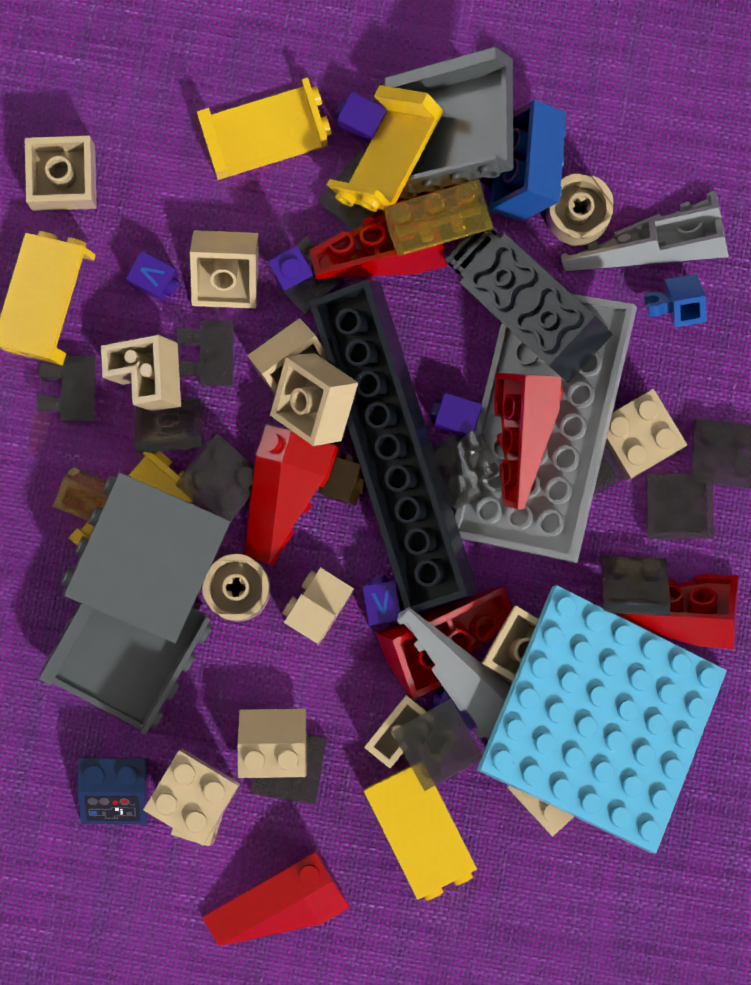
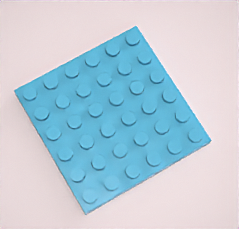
[477,585,727,853]

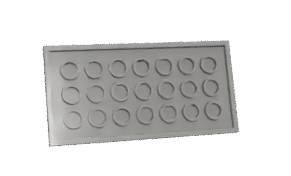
[455,294,637,563]

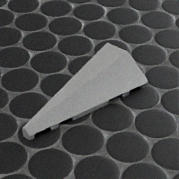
[561,191,729,271]
[397,607,511,741]

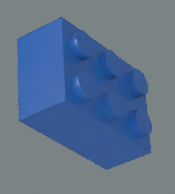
[489,100,566,222]

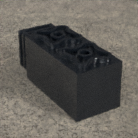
[445,220,613,383]

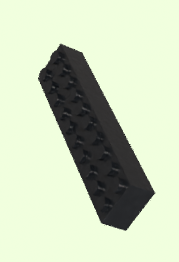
[309,279,478,613]

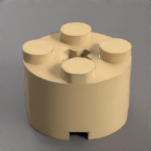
[545,174,614,246]
[202,554,271,622]

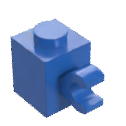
[644,274,707,328]

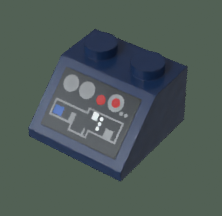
[77,757,149,825]

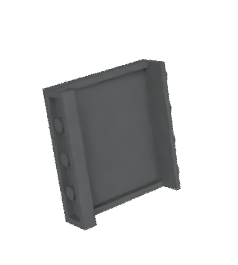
[385,47,513,198]
[60,470,231,644]
[39,603,212,735]

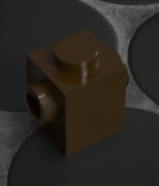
[318,453,367,507]

